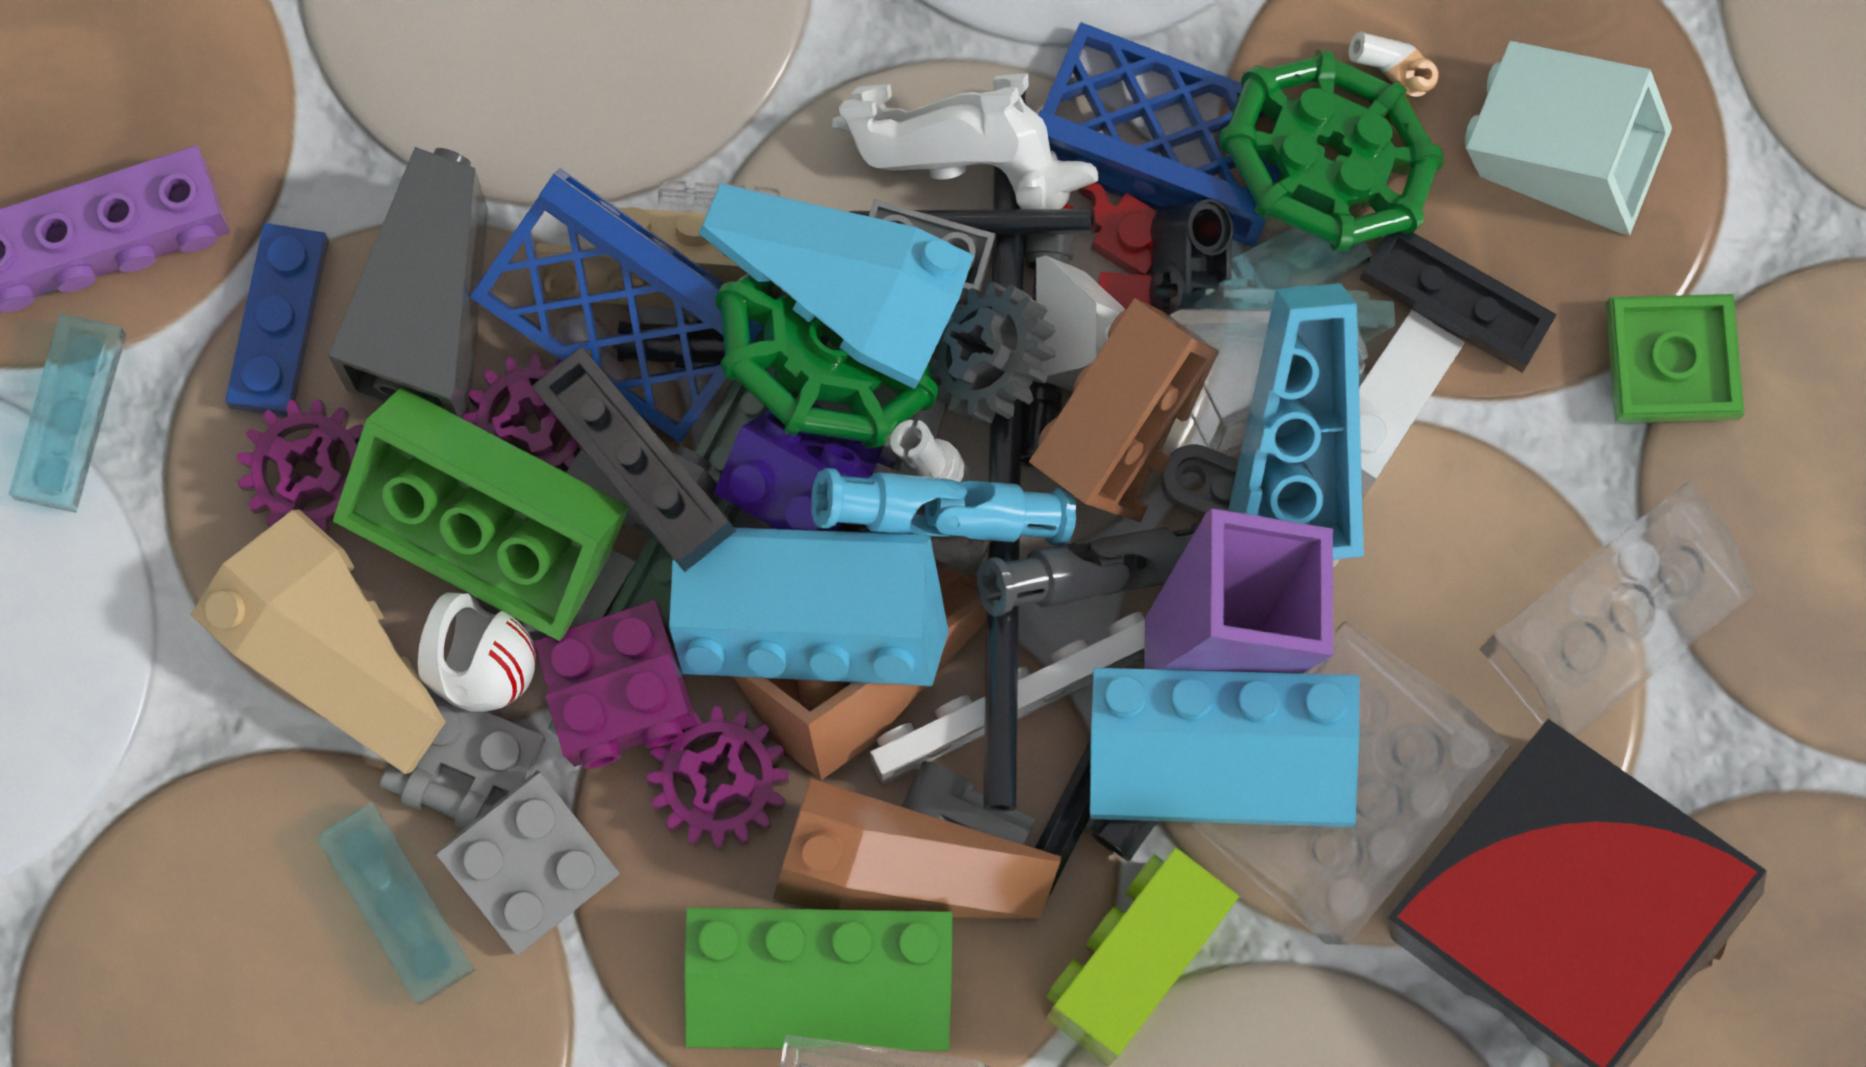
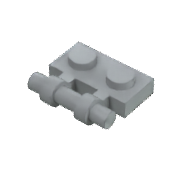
[380,686,546,829]

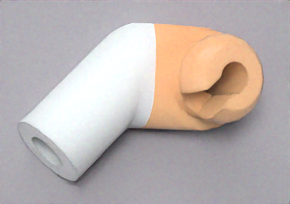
[1348,32,1439,97]

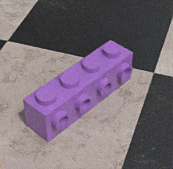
[0,145,231,312]

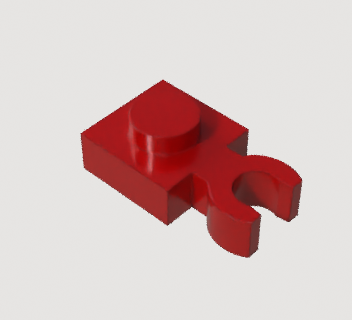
[1063,182,1157,275]

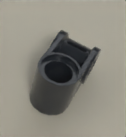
[1150,199,1234,322]

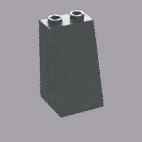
[328,147,488,418]

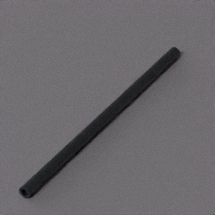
[983,90,1026,812]

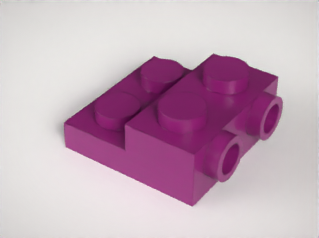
[533,599,697,769]

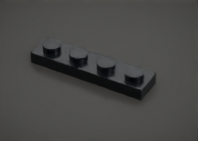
[531,346,736,573]

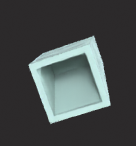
[1465,41,1672,235]

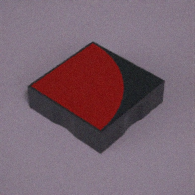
[1388,718,1767,1067]

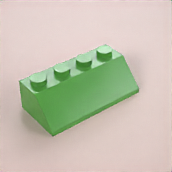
[333,387,629,641]
[685,908,953,1052]

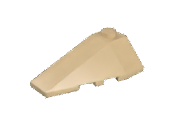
[190,510,446,774]

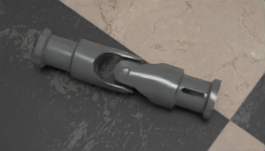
[977,520,1202,617]

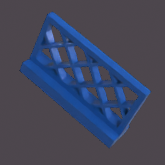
[1038,22,1281,248]
[470,168,763,443]

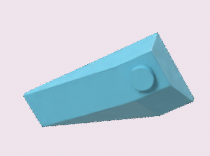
[698,183,974,389]

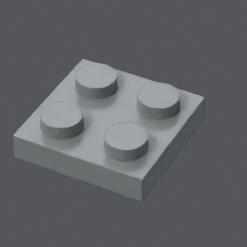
[434,770,620,957]

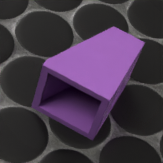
[1144,509,1333,674]

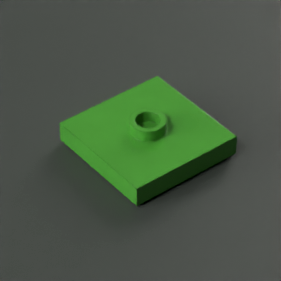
[1605,294,1745,423]

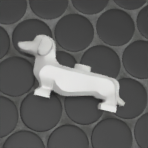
[832,73,1098,209]

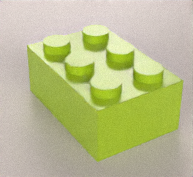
[1046,847,1240,1067]

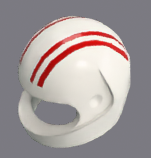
[418,592,536,712]

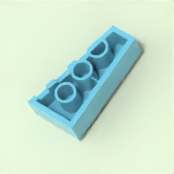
[1228,283,1364,560]

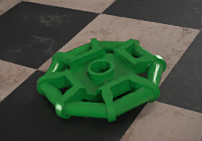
[1219,50,1444,252]
[715,273,939,449]

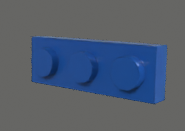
[225,223,329,417]

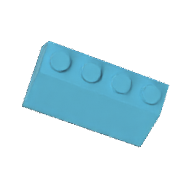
[669,528,949,686]
[1090,668,1360,827]

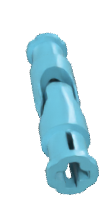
[812,468,1076,546]

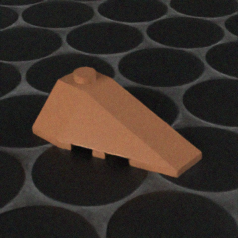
[733,560,986,780]
[773,778,1061,919]

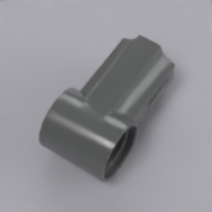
[901,761,1035,845]

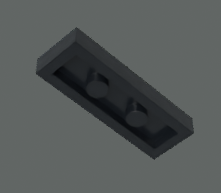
[1360,232,1557,373]

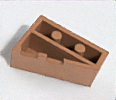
[1029,298,1219,523]

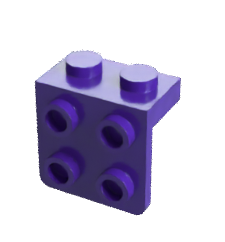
[713,403,896,532]

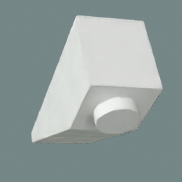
[1359,310,1465,496]

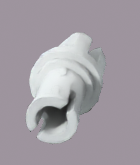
[890,420,971,511]

